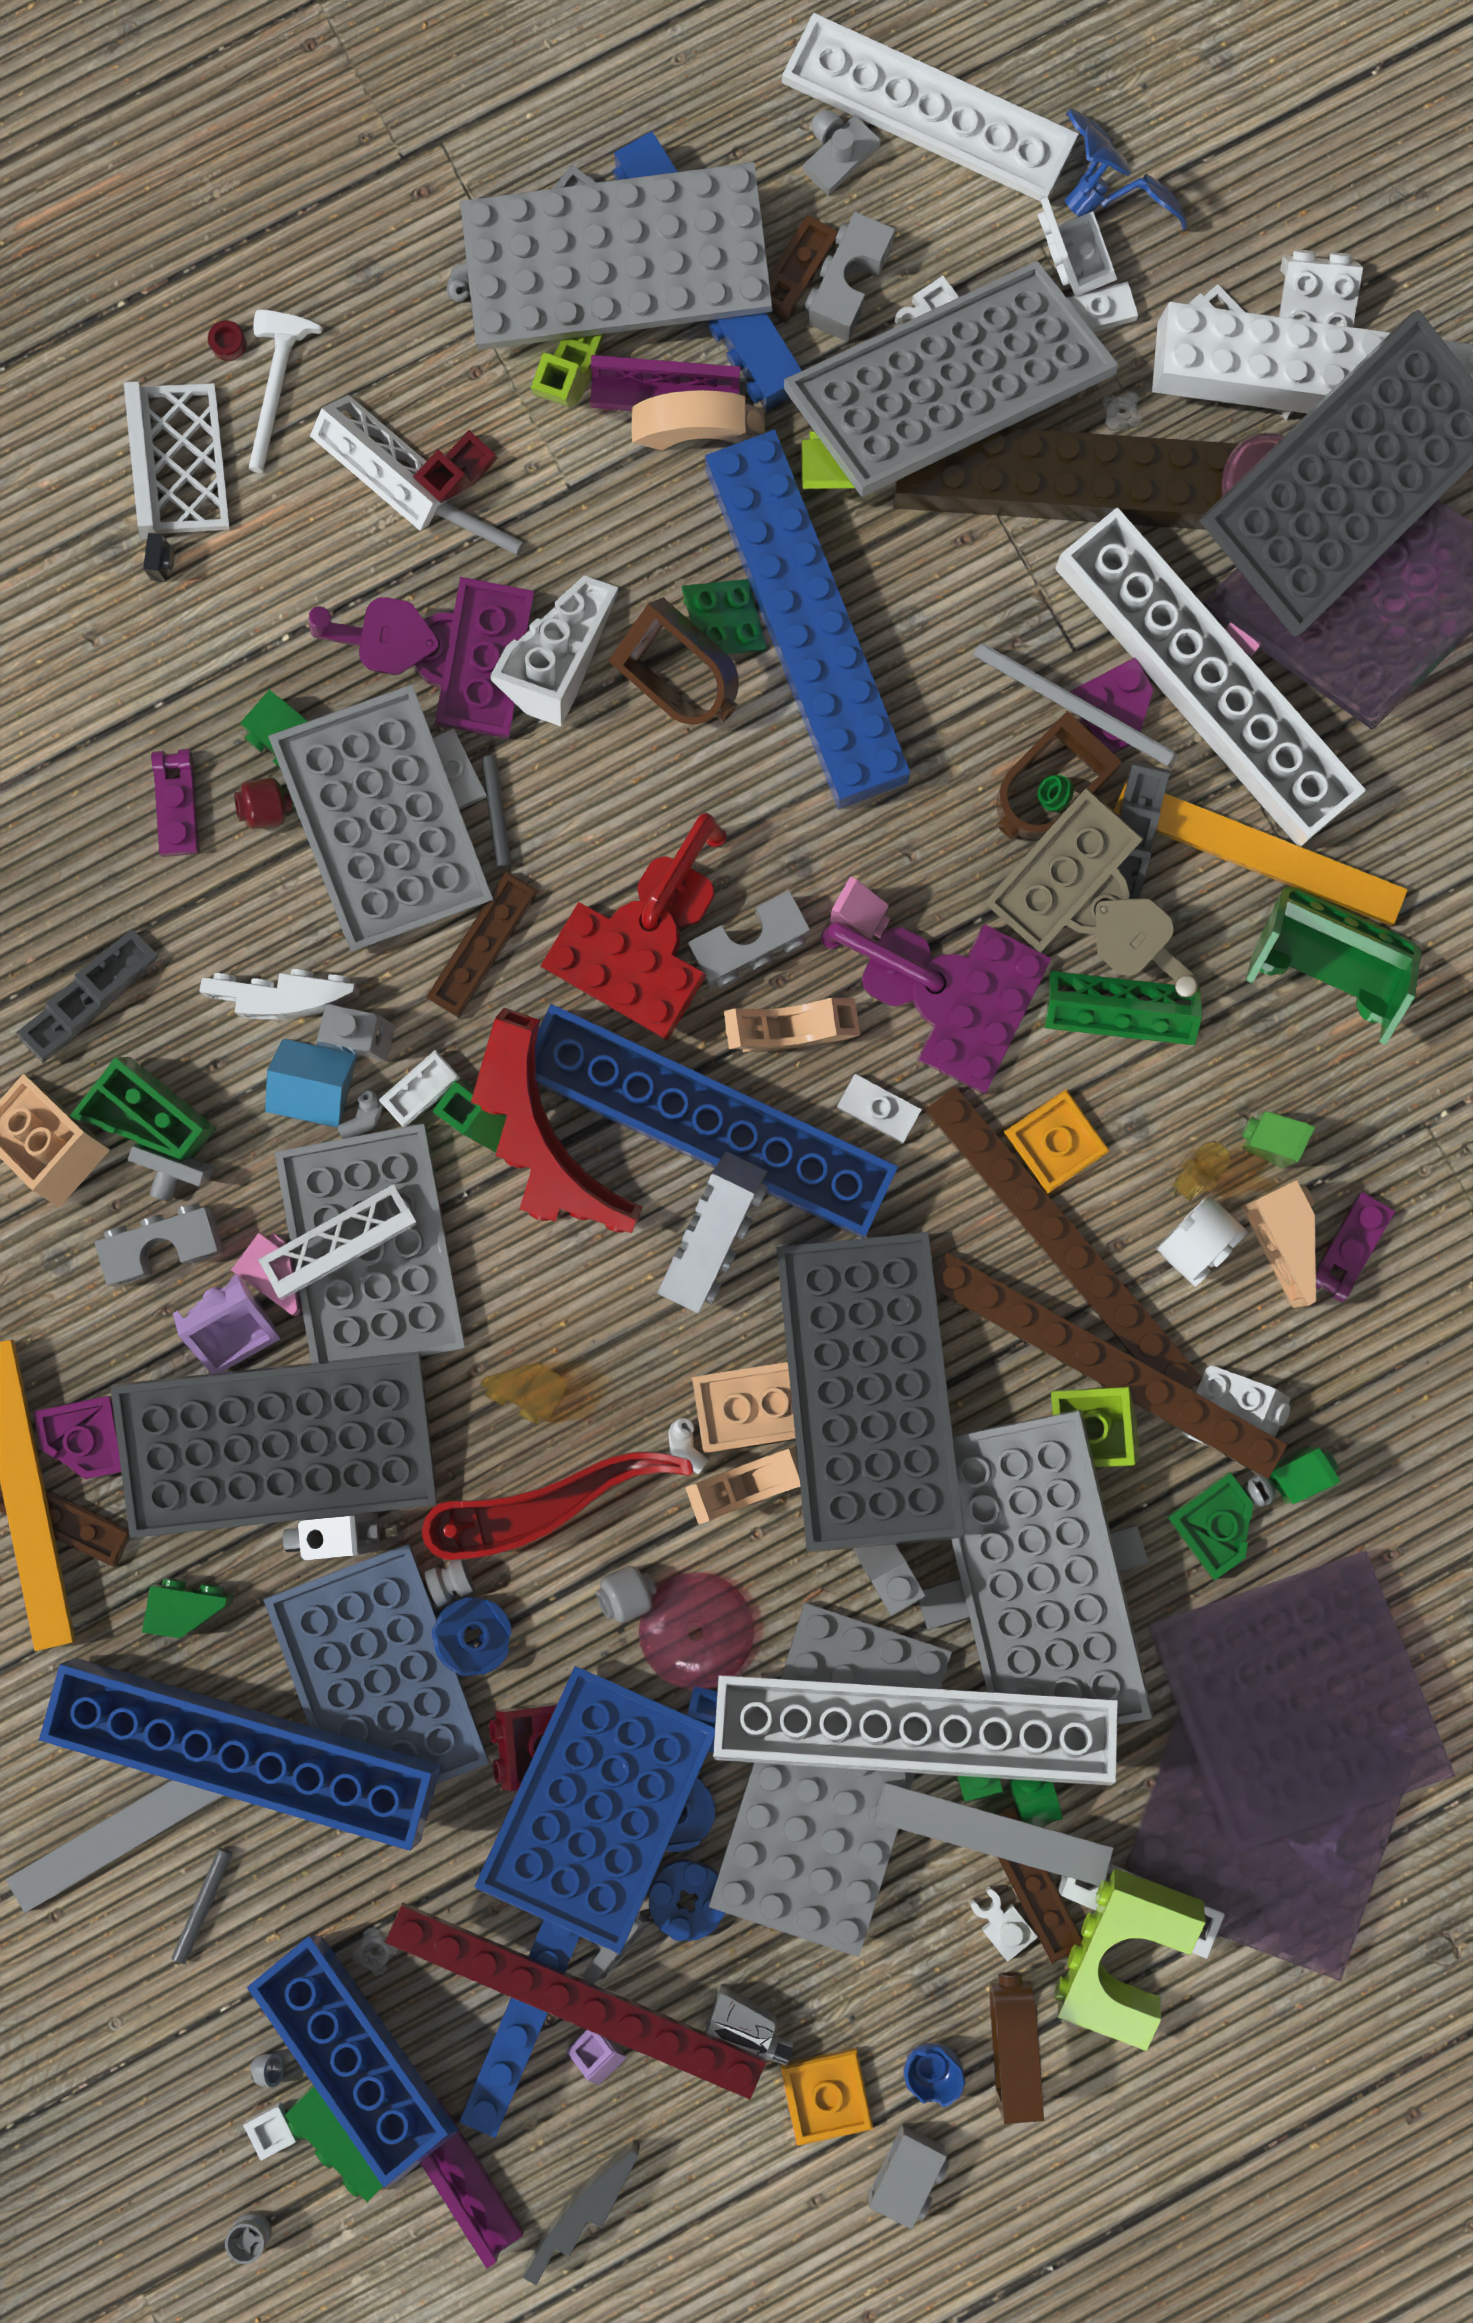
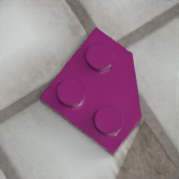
[1070,658,1153,754]
[34,1396,121,1479]

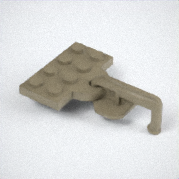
[984,788,1200,998]

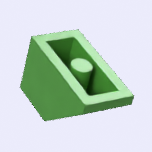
[1241,1111,1315,1169]

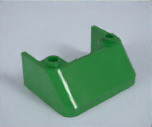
[1246,887,1421,1045]

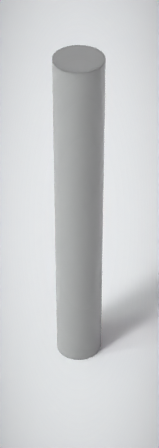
[435,502,524,556]

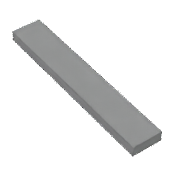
[973,643,1179,769]
[918,1525,1149,1630]
[6,1780,222,1913]
[874,1782,1113,1886]

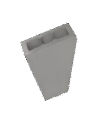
[853,1544,925,1616]

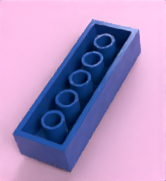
[247,1936,459,2188]

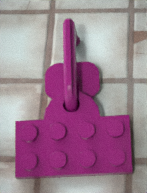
[309,577,534,739]
[821,922,1051,1094]

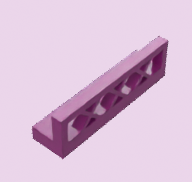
[590,355,740,411]
[420,2098,524,2269]

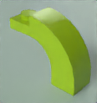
[530,334,605,408]

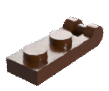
[768,214,838,323]

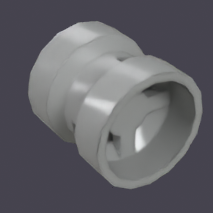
[425,1559,475,1607]
[225,2211,271,2264]

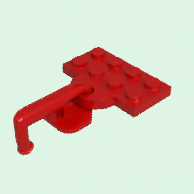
[540,812,727,1041]

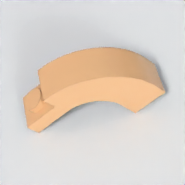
[632,390,765,451]
[724,997,860,1053]
[685,1445,800,1524]

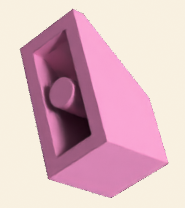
[830,876,891,939]
[231,1233,302,1317]

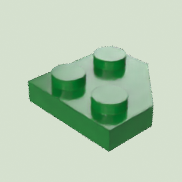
[1167,1472,1254,1581]

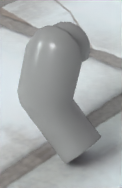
[446,261,470,302]
[337,1090,383,1139]

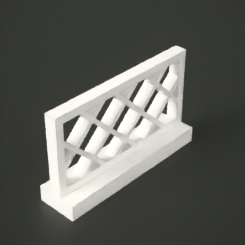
[124,382,229,539]

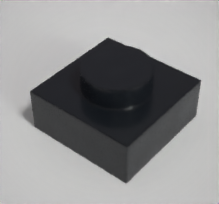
[143,533,175,582]

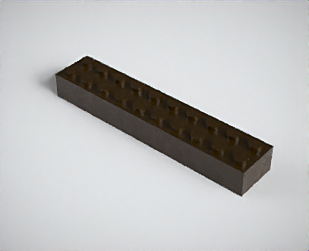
[893,428,1274,530]

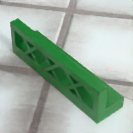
[1044,971,1202,1045]

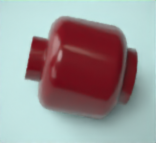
[234,778,292,829]

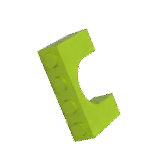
[1053,1868,1206,2051]

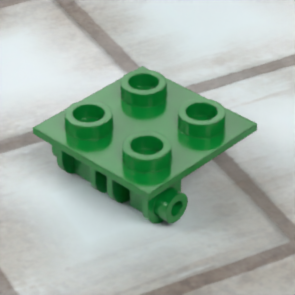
[681,579,767,664]

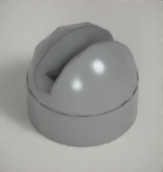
[812,110,844,144]
[1243,1475,1276,1506]
[250,2054,284,2087]

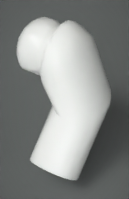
[668,1418,709,1474]

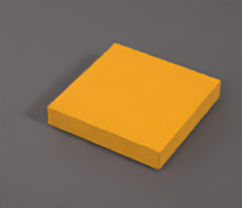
[1003,1089,1110,1194]
[780,2047,874,2146]

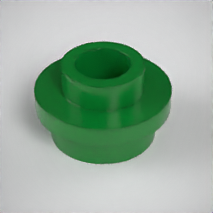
[1038,775,1074,813]

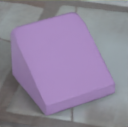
[566,2030,626,2084]

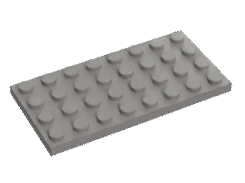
[460,162,772,350]
[784,261,1119,497]
[951,1409,1153,1725]
[709,1603,952,1957]

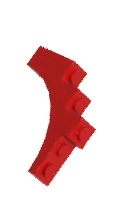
[471,1008,643,1233]

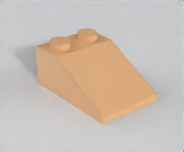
[0,1074,110,1208]
[1241,1180,1316,1308]

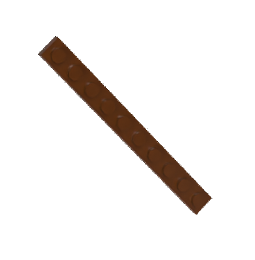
[925,1086,1202,1389]
[934,1253,1287,1479]

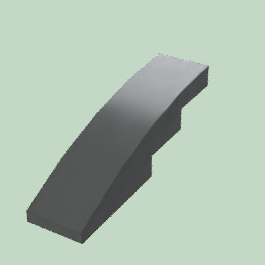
[1098,761,1170,903]
[16,929,158,1064]
[523,2140,640,2286]

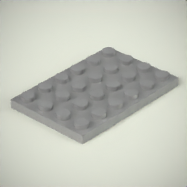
[268,685,493,952]
[274,1124,466,1363]

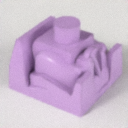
[173,1274,280,1374]

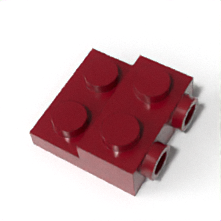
[489,1703,558,1792]

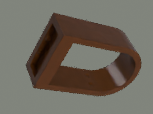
[608,597,739,725]
[996,711,1122,841]
[989,1971,1044,2124]

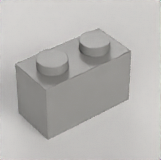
[867,2124,949,2230]

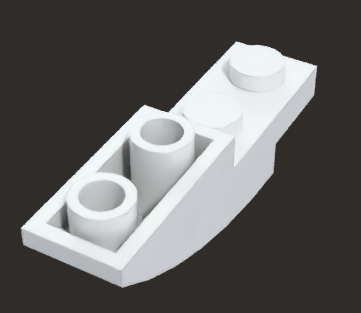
[199,969,360,1020]

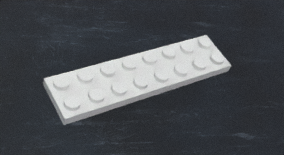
[782,13,1078,202]

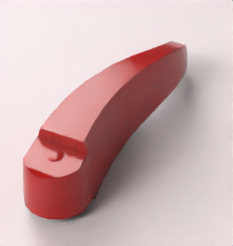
[422,1451,694,1560]

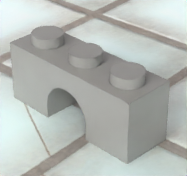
[805,211,895,342]
[688,890,810,989]
[94,1203,225,1287]

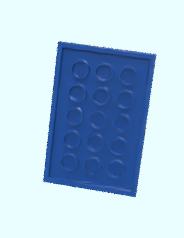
[474,1666,715,1955]

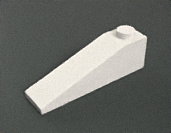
[491,575,618,726]

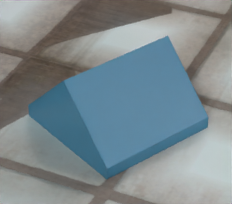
[265,1039,357,1128]

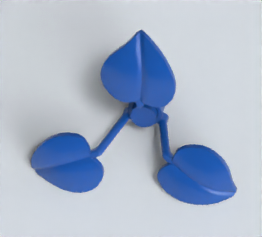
[1065,108,1188,231]

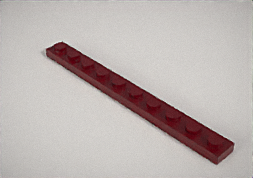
[385,1902,766,2100]

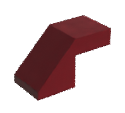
[413,430,498,503]

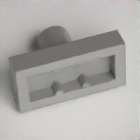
[803,115,881,196]
[128,1143,214,1201]
[582,1911,651,1985]

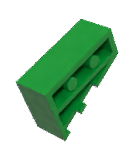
[69,1057,217,1159]

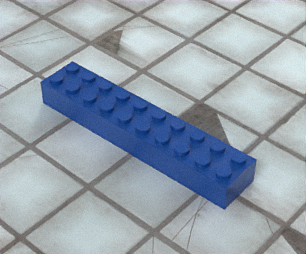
[705,429,910,810]
[535,1004,898,1238]
[39,1658,441,1851]

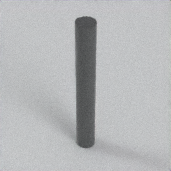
[481,755,512,868]
[171,1847,233,1964]

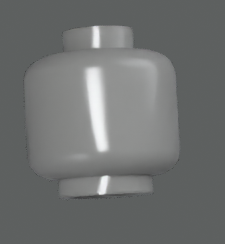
[596,1566,656,1623]

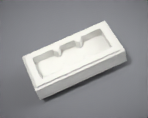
[1067,281,1138,332]
[433,728,487,810]
[379,1050,461,1127]
[837,1074,922,1144]

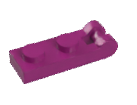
[151,749,200,857]
[1316,1192,1395,1303]

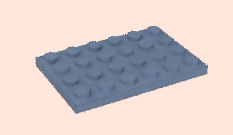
[263,1543,490,1784]

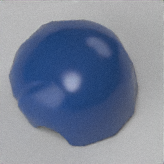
[903,2043,965,2107]

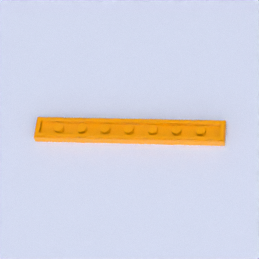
[1114,778,1408,926]
[0,1340,76,1651]

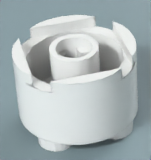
[1156,1195,1248,1287]

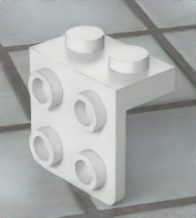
[1037,197,1117,297]
[1279,250,1363,327]
[1182,1366,1291,1446]

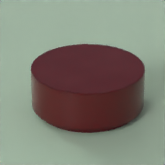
[208,320,247,361]

